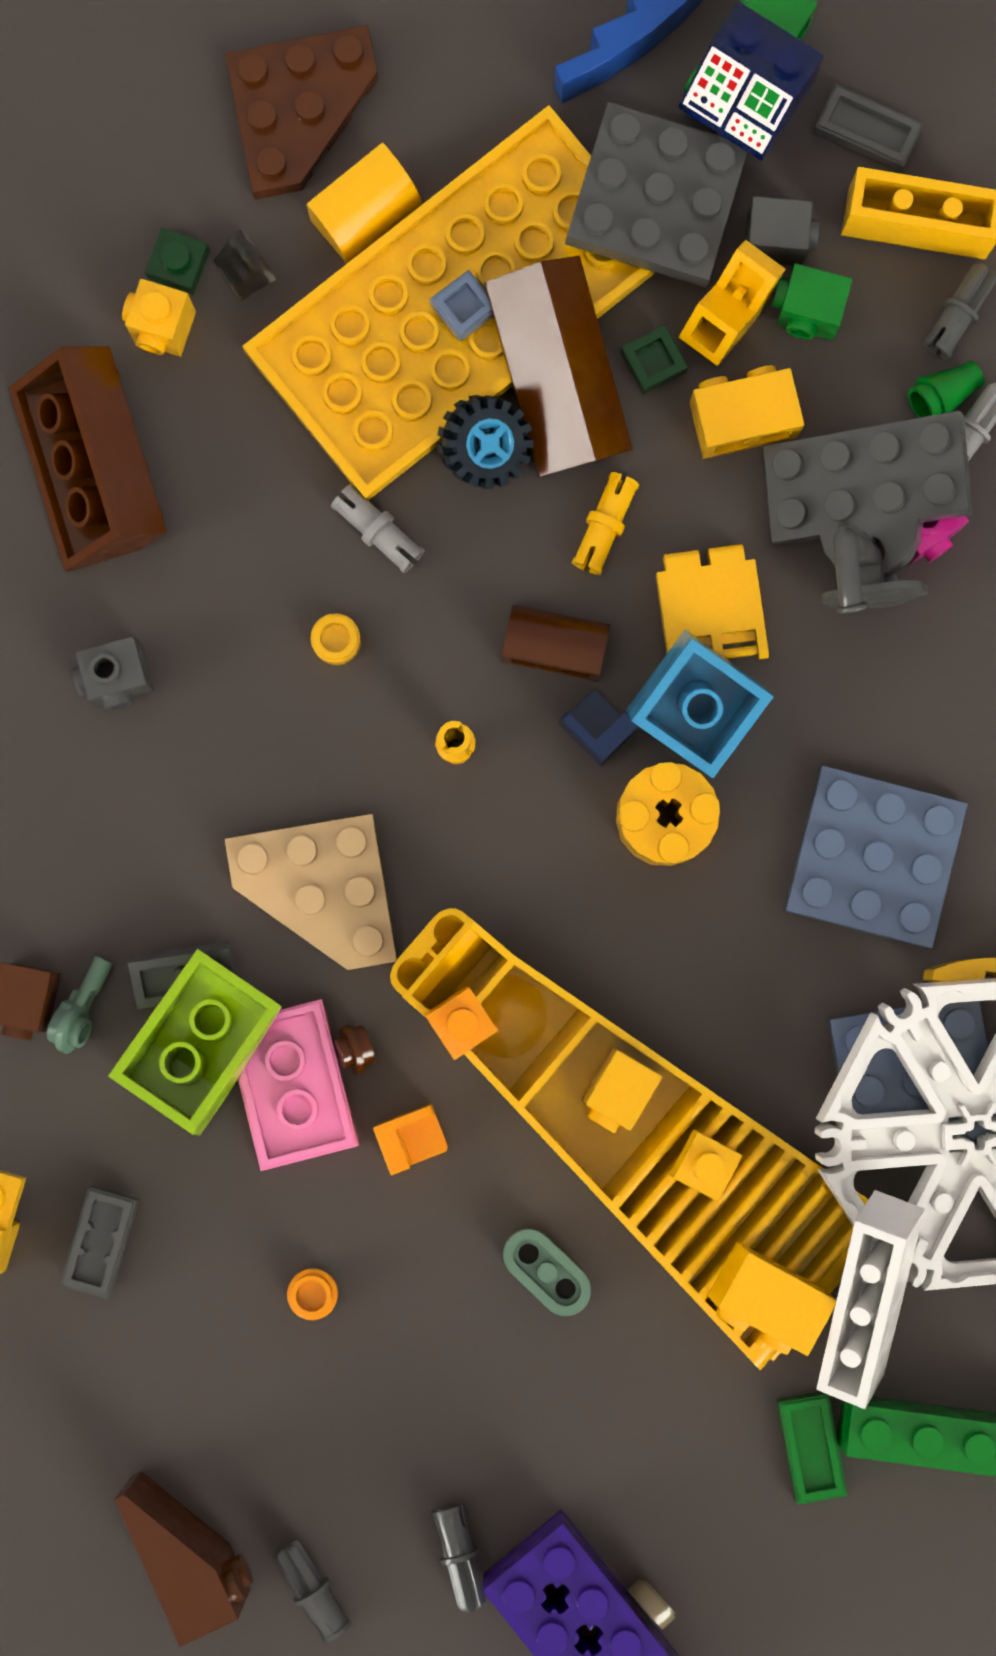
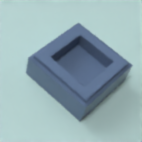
[429,270,493,343]

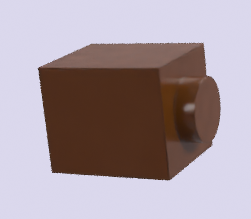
[0,962,61,1040]

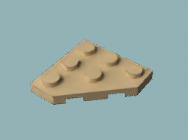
[225,814,397,970]

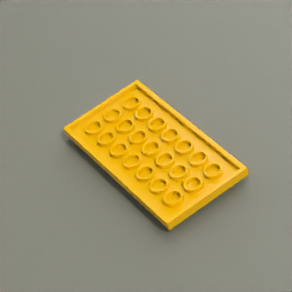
[242,105,656,500]

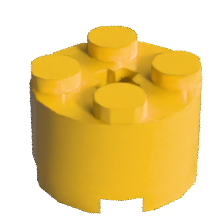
[616,762,720,866]

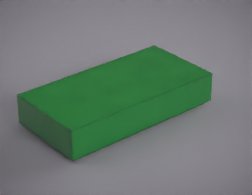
[776,1391,847,1505]

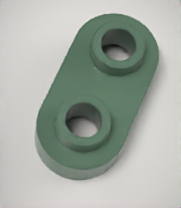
[503,1227,591,1316]

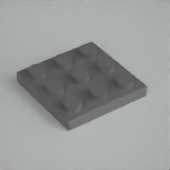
[565,102,749,288]

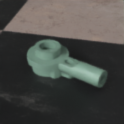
[47,956,113,1054]

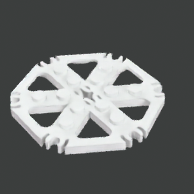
[815,978,996,1291]

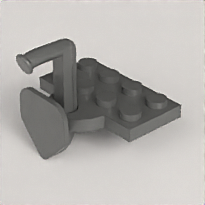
[763,410,973,614]

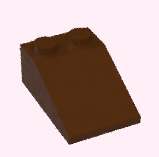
[114,1471,253,1647]

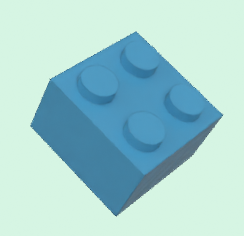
[626,629,774,778]

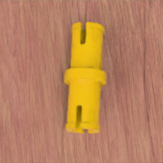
[571,472,639,575]
[435,721,476,764]

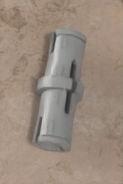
[331,484,425,574]

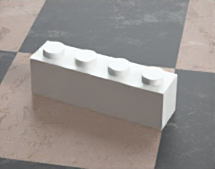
[816,1190,925,1409]

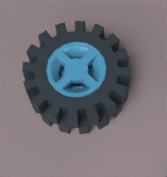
[437,395,534,489]

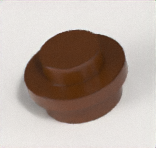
[334,1025,375,1075]

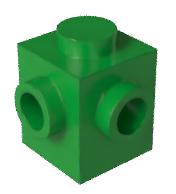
[771,263,853,341]

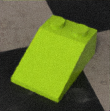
[108,949,282,1136]

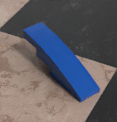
[554,0,703,104]

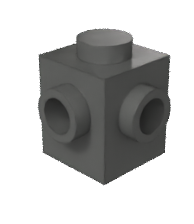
[72,636,154,711]

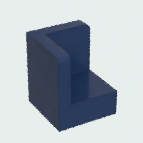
[559,691,639,766]

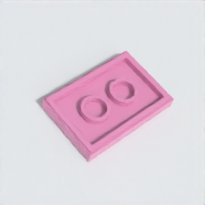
[238,999,360,1171]

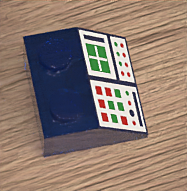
[679,2,824,161]

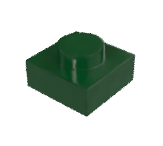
[145,228,210,295]
[620,325,688,395]

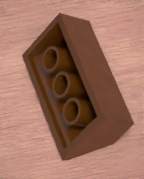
[9,346,167,572]

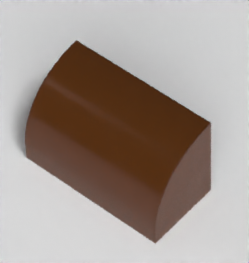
[501,604,610,682]

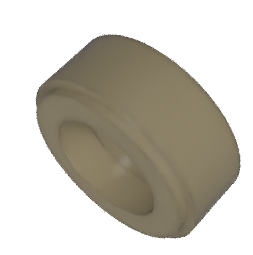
[628,1577,676,1630]

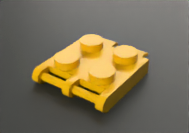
[655,544,769,660]

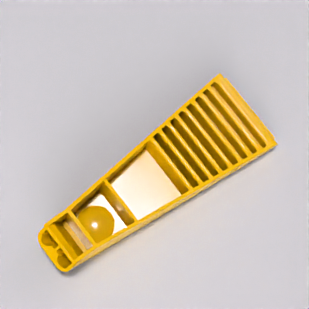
[390,908,869,1371]

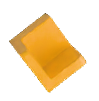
[373,1103,448,1176]

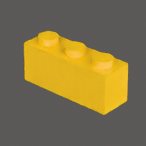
[841,167,996,260]

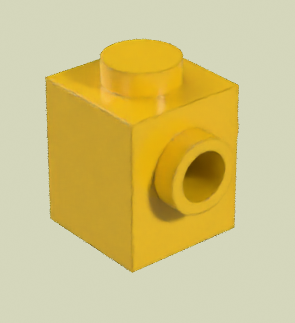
[122,278,196,357]

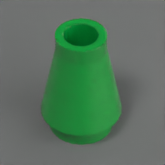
[908,361,985,418]

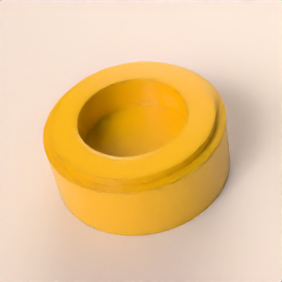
[310,613,361,665]

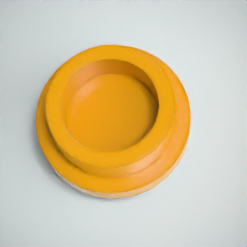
[287,1268,338,1320]

